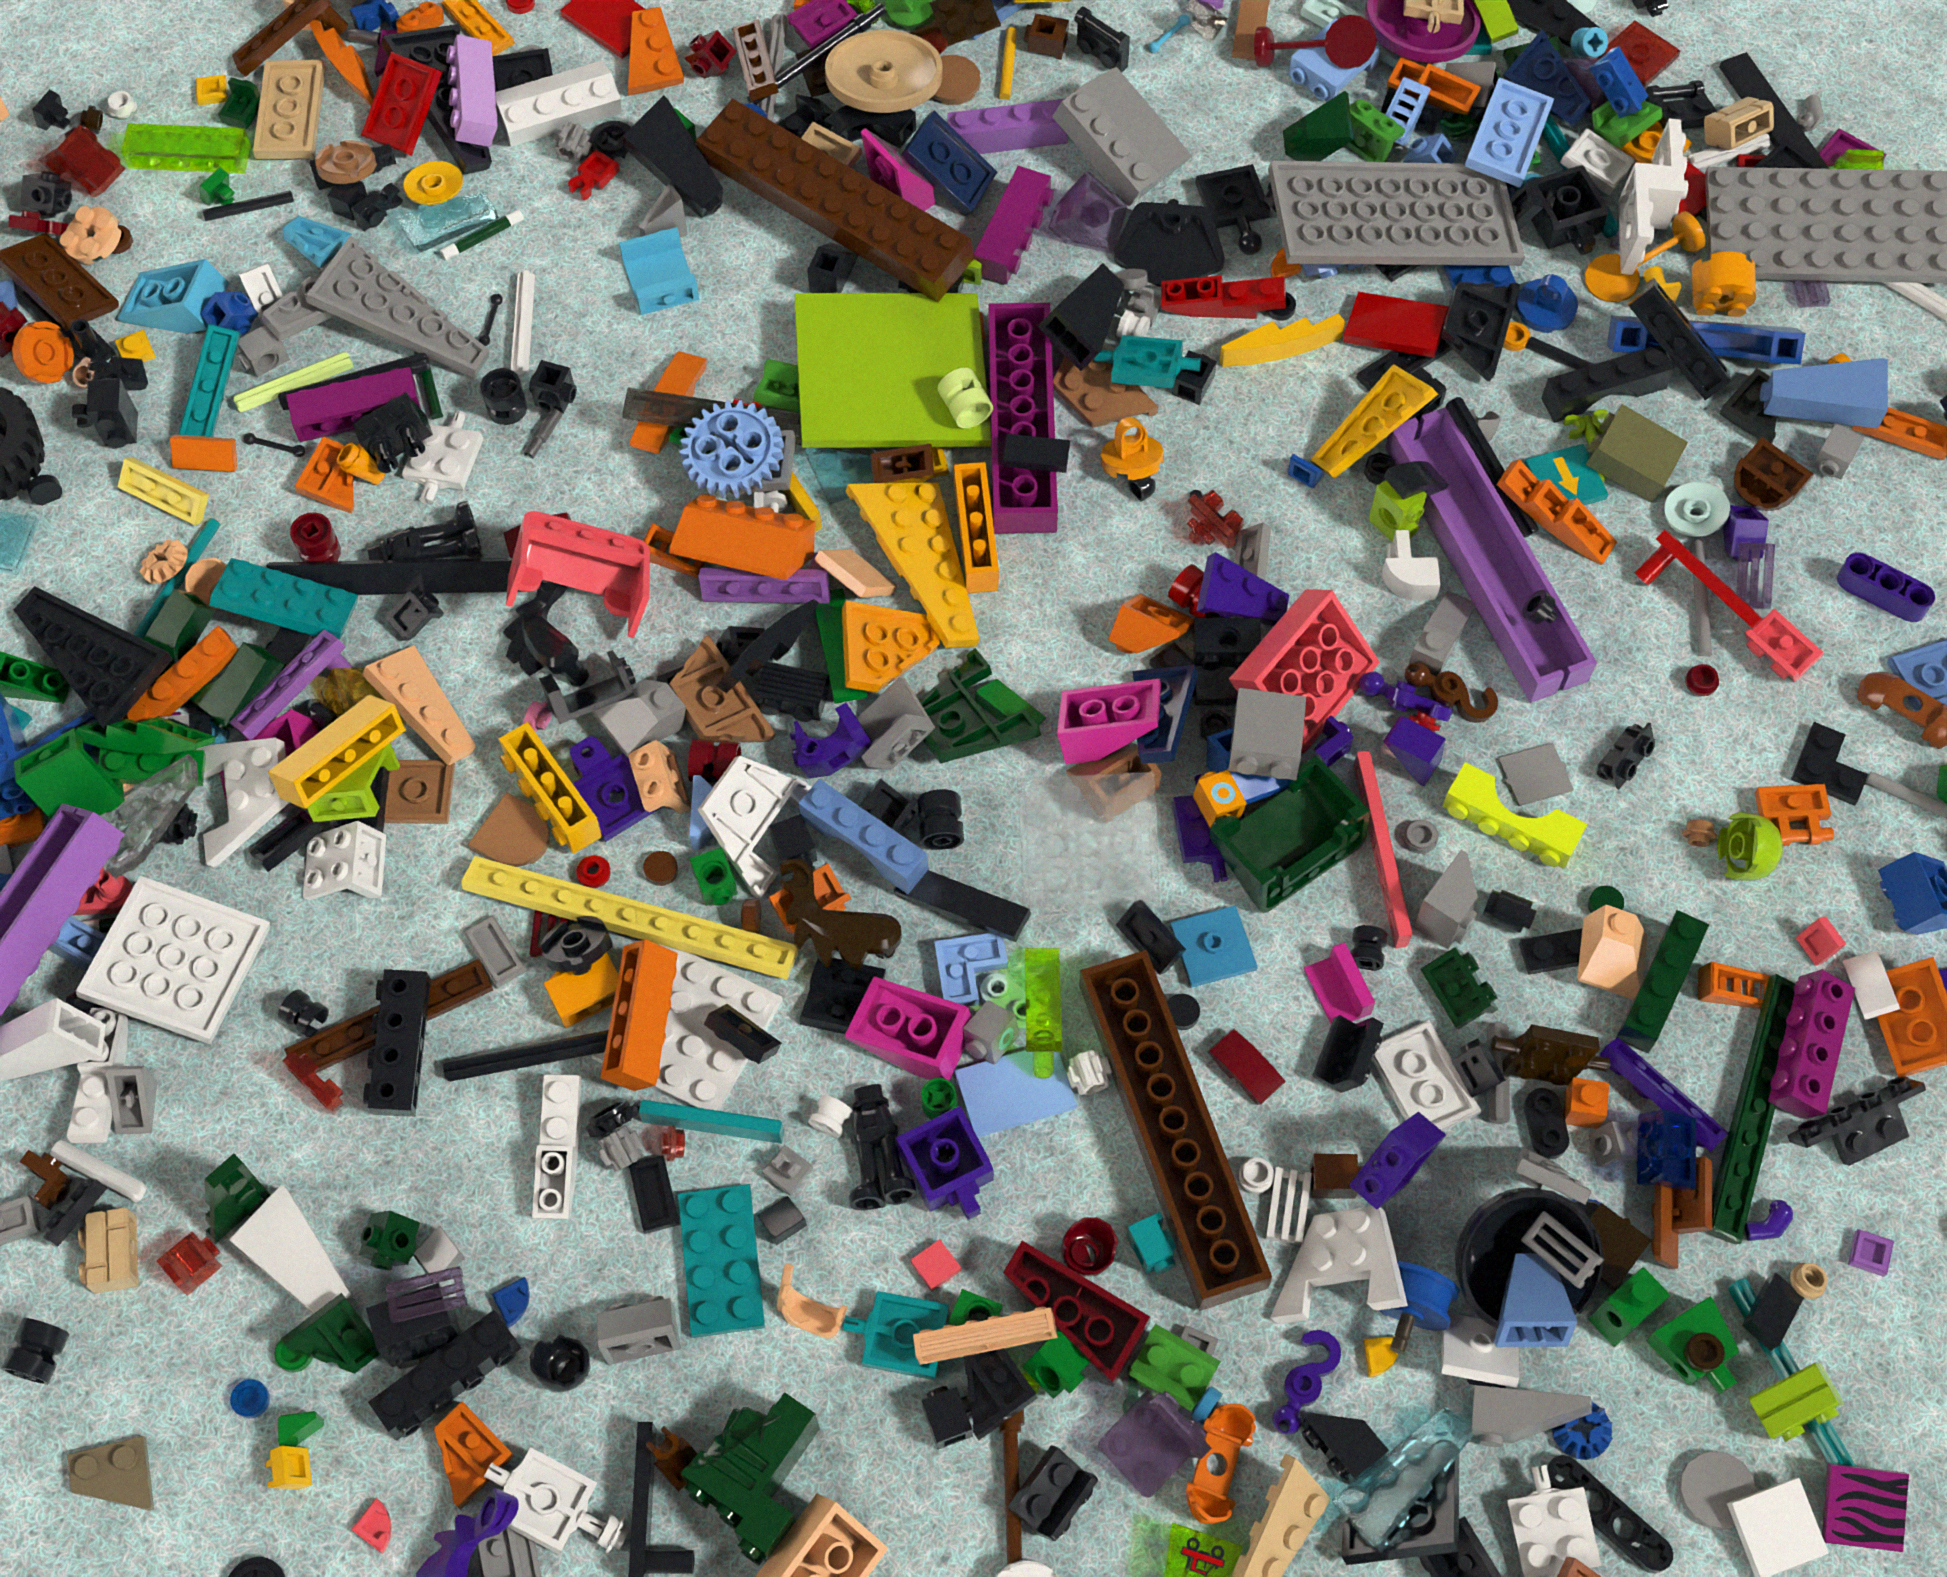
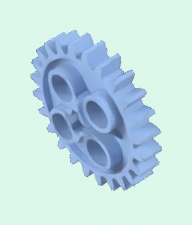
[680,400,784,498]

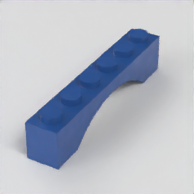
[1607,315,1806,365]

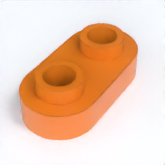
[396,1,444,33]

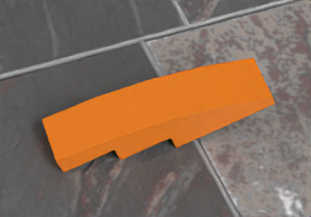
[309,17,375,106]
[630,351,707,454]
[1497,459,1617,565]

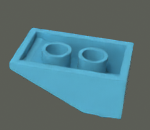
[118,259,229,334]

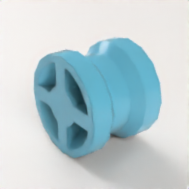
[1570,27,1608,58]

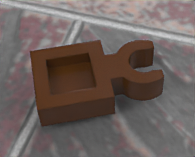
[646,1426,698,1492]

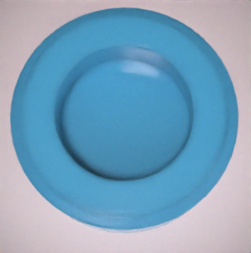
[1191,1386,1223,1426]

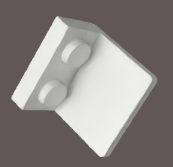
[303,821,386,900]

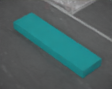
[178,324,241,437]
[639,1100,784,1144]

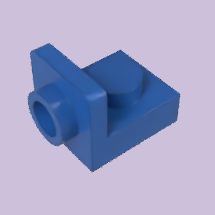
[349,0,399,31]

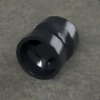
[1350,925,1388,971]
[278,989,329,1037]

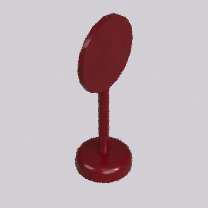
[1254,15,1377,69]

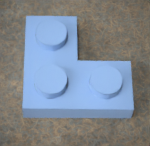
[934,933,1008,1007]

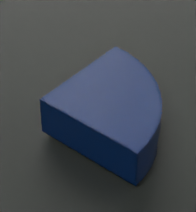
[492,1277,530,1328]

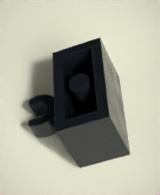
[72,378,138,448]

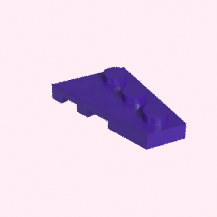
[1196,552,1290,626]

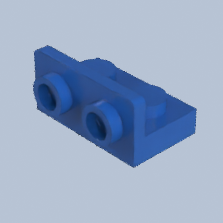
[1589,46,1649,118]

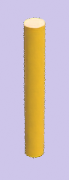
[999,27,1017,100]

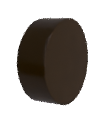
[1683,1332,1725,1373]

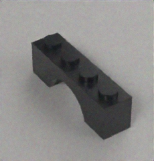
[1541,345,1675,423]

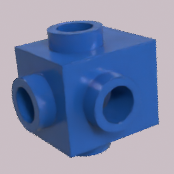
[200,291,259,336]

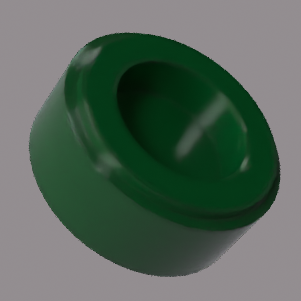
[1588,886,1624,913]

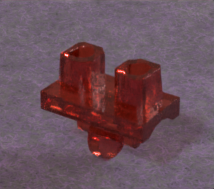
[1187,490,1244,549]

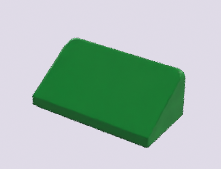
[975,679,1046,726]

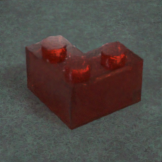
[38,124,126,198]

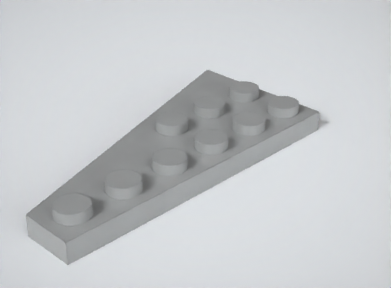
[306,235,489,378]

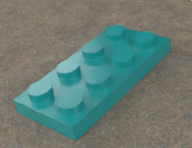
[209,558,358,640]
[678,1184,765,1338]

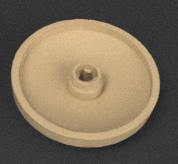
[825,30,942,113]

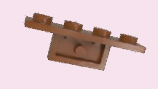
[1651,1120,1712,1269]

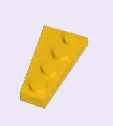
[1310,364,1438,479]

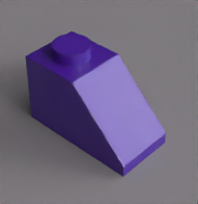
[1723,505,1769,562]

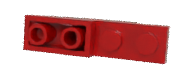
[1161,275,1286,319]

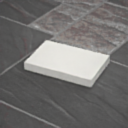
[1371,1020,1481,1131]

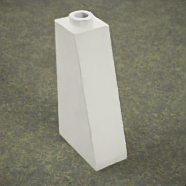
[0,998,106,1082]
[229,1184,357,1314]

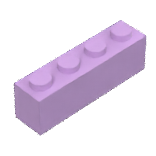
[446,34,498,147]

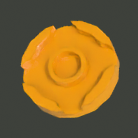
[1100,417,1164,480]

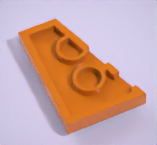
[628,7,684,96]

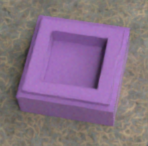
[1848,1229,1894,1277]

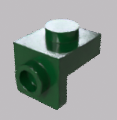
[218,77,260,130]

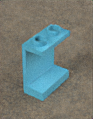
[619,227,700,315]

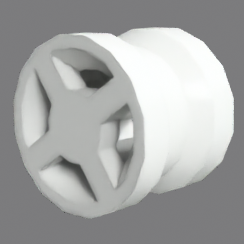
[1116,310,1151,340]
[808,1095,852,1138]

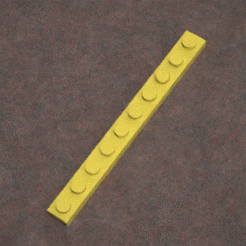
[461,856,798,980]

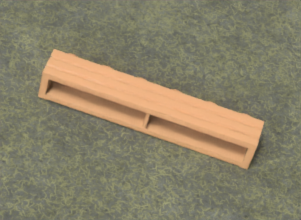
[913,1307,1058,1365]

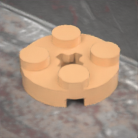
[60,206,121,265]

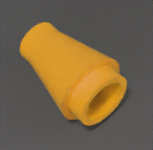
[337,442,386,485]

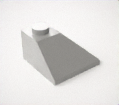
[591,679,686,758]

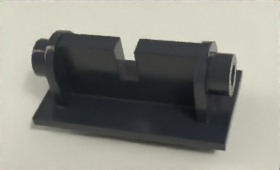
[1380,87,1444,134]
[1597,723,1655,790]

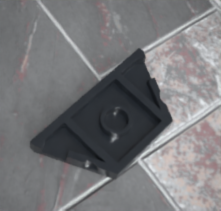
[1440,282,1520,382]

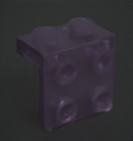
[1098,1390,1211,1498]

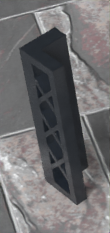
[1628,278,1731,400]

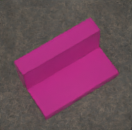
[1304,942,1375,1024]

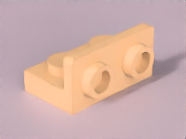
[628,740,691,814]

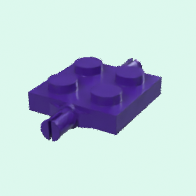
[1172,774,1244,883]

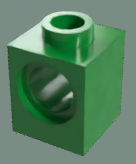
[689,847,738,906]
[948,1289,1003,1326]
[1022,1329,1090,1399]

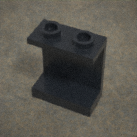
[539,650,636,724]

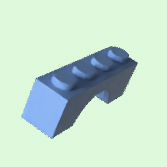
[798,778,929,894]

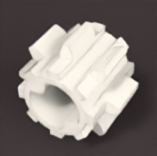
[1066,1050,1112,1096]

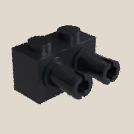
[353,392,433,473]

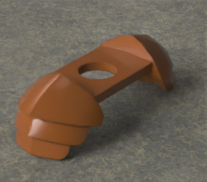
[1857,671,1947,749]

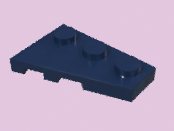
[1503,29,1591,129]

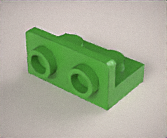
[1346,99,1405,162]
[1592,100,1663,148]
[1128,1324,1221,1411]

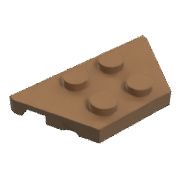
[1053,356,1158,428]
[669,635,776,742]

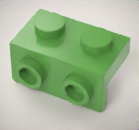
[753,359,800,415]

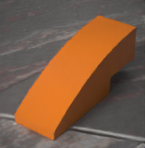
[1386,57,1481,115]

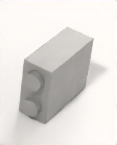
[1228,688,1306,780]

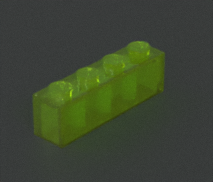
[121,123,251,174]

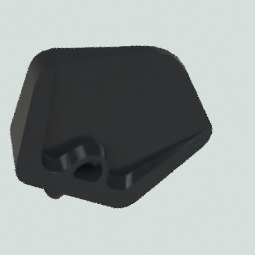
[1113,199,1225,287]

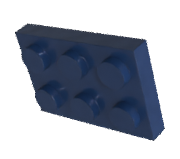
[901,110,997,216]

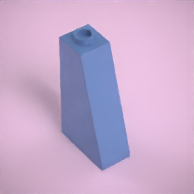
[1760,358,1888,428]

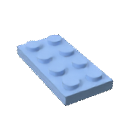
[1464,77,1554,188]

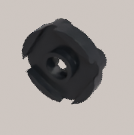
[541,916,613,976]

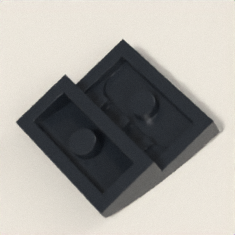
[800,958,886,1034]

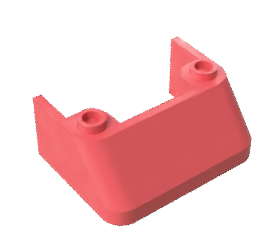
[506,511,650,638]

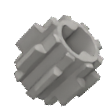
[553,122,592,163]
[597,1125,643,1172]

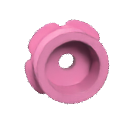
[523,701,552,732]

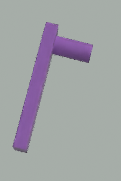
[698,552,831,604]
[229,629,359,740]

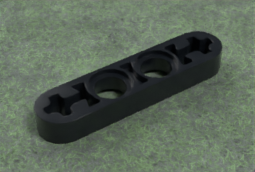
[1547,1455,1674,1574]

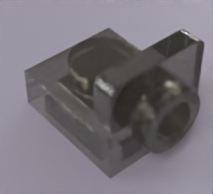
[1186,0,1228,42]

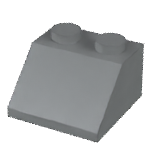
[1414,849,1478,949]
[597,1296,681,1365]

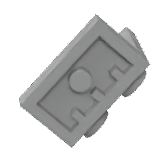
[858,677,935,770]

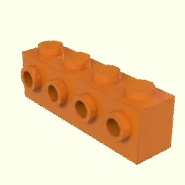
[600,939,678,1091]

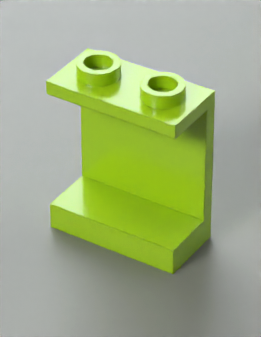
[307,743,400,822]

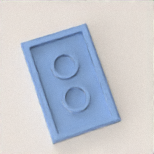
[954,1041,1077,1138]

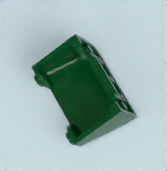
[1210,756,1370,913]

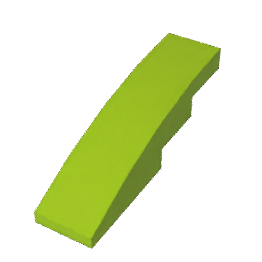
[1472,0,1519,44]

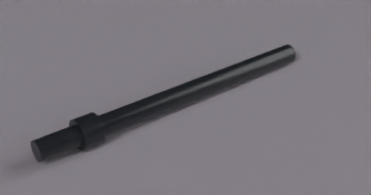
[747,3,887,105]

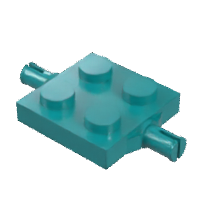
[1094,335,1201,388]
[843,1291,949,1380]

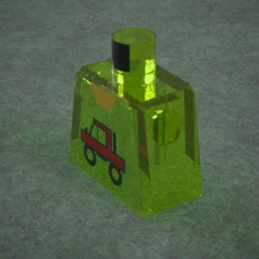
[1164,1522,1243,1577]

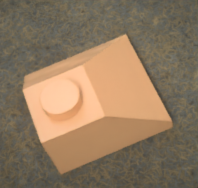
[1577,905,1648,999]

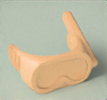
[776,1264,847,1339]

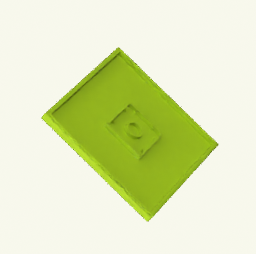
[794,293,991,448]

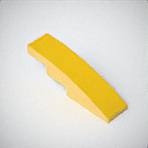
[1219,313,1345,367]

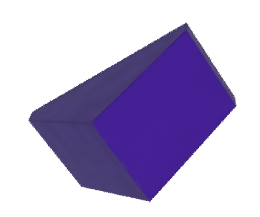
[1383,717,1446,786]

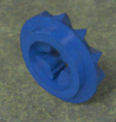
[1551,1399,1613,1460]

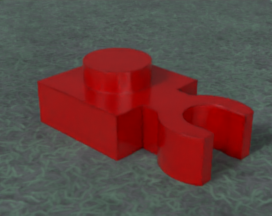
[568,150,620,200]

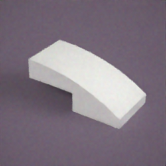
[1843,950,1900,1020]

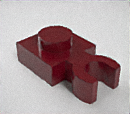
[8,210,69,235]

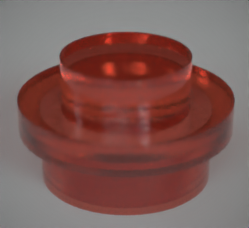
[660,1125,685,1162]

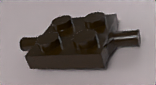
[1491,1024,1610,1086]

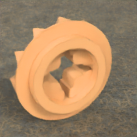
[140,539,188,584]

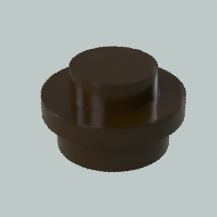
[80,105,103,135]

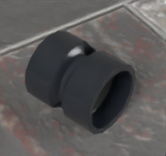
[480,368,527,425]
[917,789,964,850]
[1,1318,70,1385]

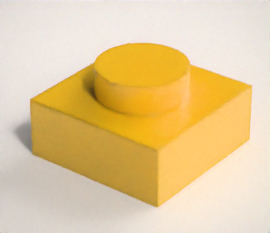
[115,329,156,362]

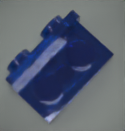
[1637,1109,1696,1191]

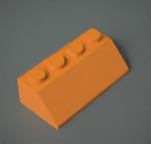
[669,494,815,580]

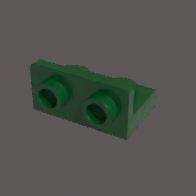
[1420,947,1498,1029]

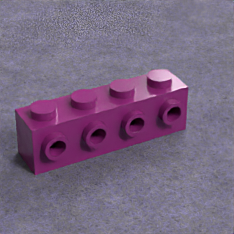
[974,166,1054,284]
[286,367,421,442]
[1768,969,1855,1119]

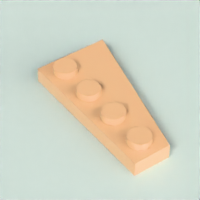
[362,645,476,766]

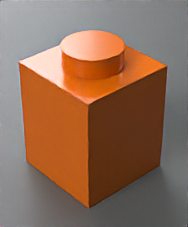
[1564,1077,1609,1129]

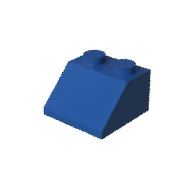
[1878,852,1947,935]

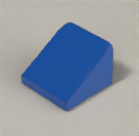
[1288,454,1325,488]

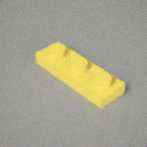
[117,457,209,525]

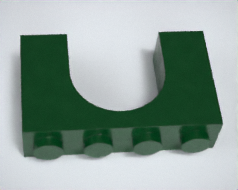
[143,589,285,730]

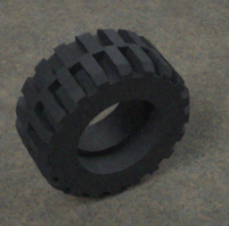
[0,387,45,500]

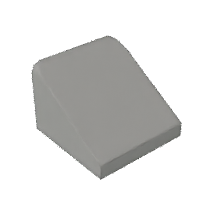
[414,1226,465,1282]

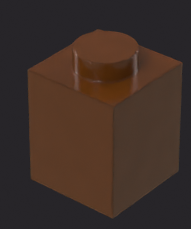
[1310,1153,1363,1199]

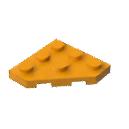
[842,601,940,693]

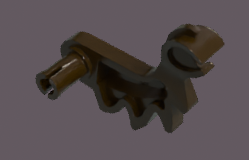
[779,859,902,969]

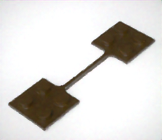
[796,0,1001,97]

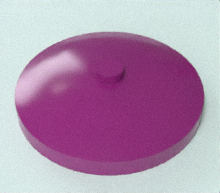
[1364,0,1480,63]

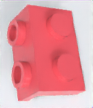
[1745,608,1824,682]

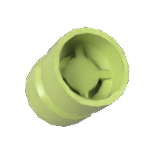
[938,368,993,428]

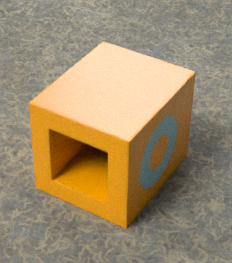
[1193,769,1247,828]

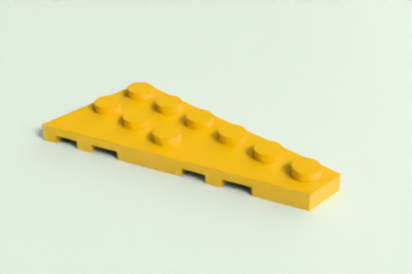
[845,482,980,648]

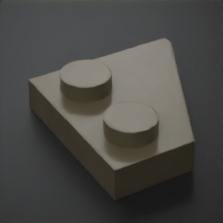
[67,1436,154,1511]

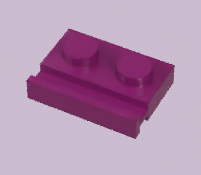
[787,0,858,51]

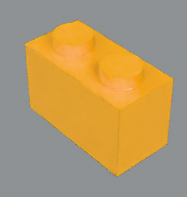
[544,952,619,1029]

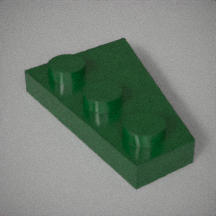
[205,1153,270,1244]

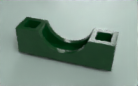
[1616,910,1709,1053]

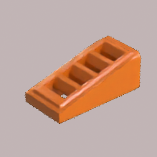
[643,523,705,578]
[1698,961,1770,1009]

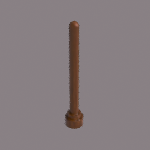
[999,1409,1025,1565]

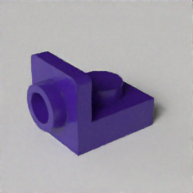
[1313,715,1354,768]

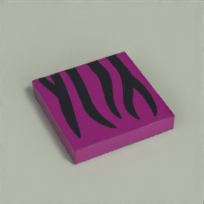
[1822,1463,1909,1552]

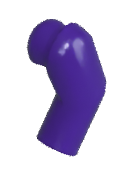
[1745,1200,1793,1241]

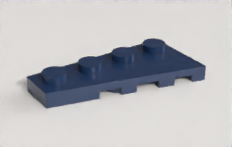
[1132,664,1198,764]

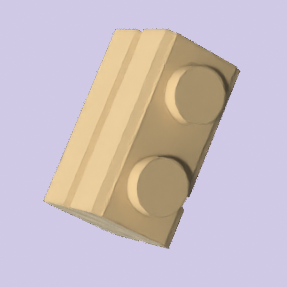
[1704,97,1774,150]
[78,1208,139,1294]

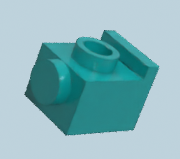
[1126,1212,1176,1275]

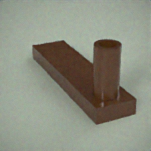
[232,0,348,77]

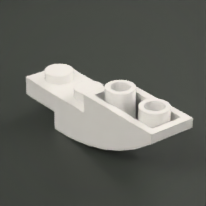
[67,1008,128,1143]
[532,1075,582,1219]

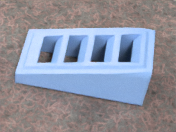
[1385,77,1431,145]

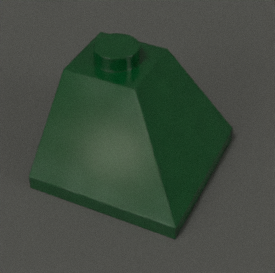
[1283,91,1354,161]

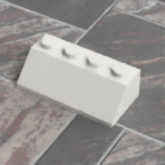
[495,60,622,147]

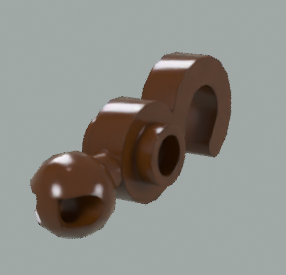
[1404,662,1498,723]

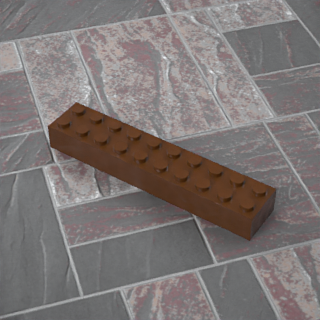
[696,98,974,303]
[1079,950,1272,1311]

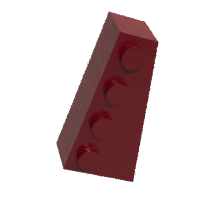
[1003,1240,1151,1387]

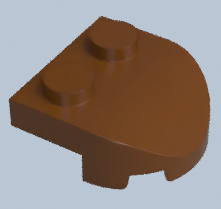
[1734,437,1814,511]

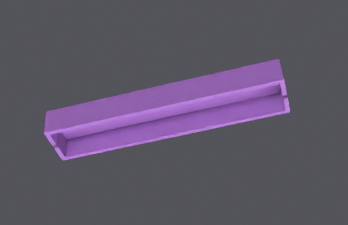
[1385,407,1597,703]
[0,803,125,1017]

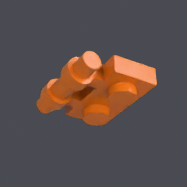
[1754,784,1834,846]

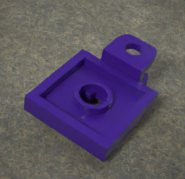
[570,736,663,842]

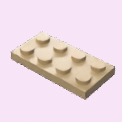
[253,60,326,159]

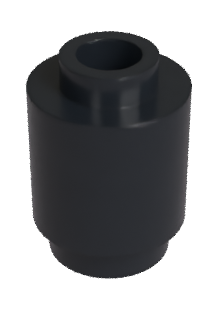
[1482,889,1537,933]

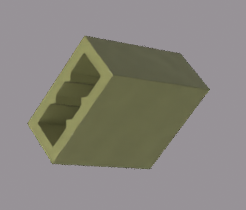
[1585,404,1688,503]

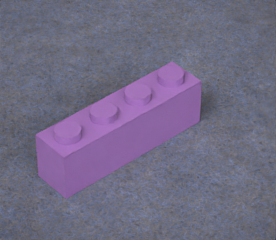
[947,99,1068,154]

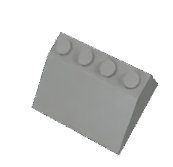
[1052,67,1192,206]

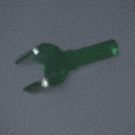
[1122,1365,1145,1417]

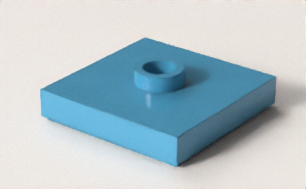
[1170,905,1258,988]

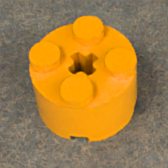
[1691,251,1756,317]

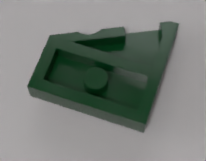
[281,1293,380,1374]

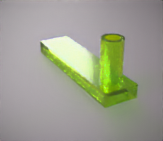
[1025,948,1062,1079]

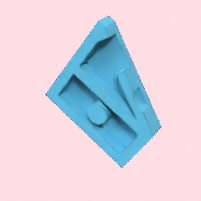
[283,216,352,267]

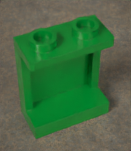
[14,728,125,819]

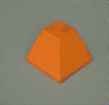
[1108,593,1194,654]

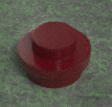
[1685,664,1719,696]

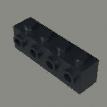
[363,969,431,1117]
[368,1310,522,1441]

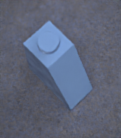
[1494,1253,1577,1347]

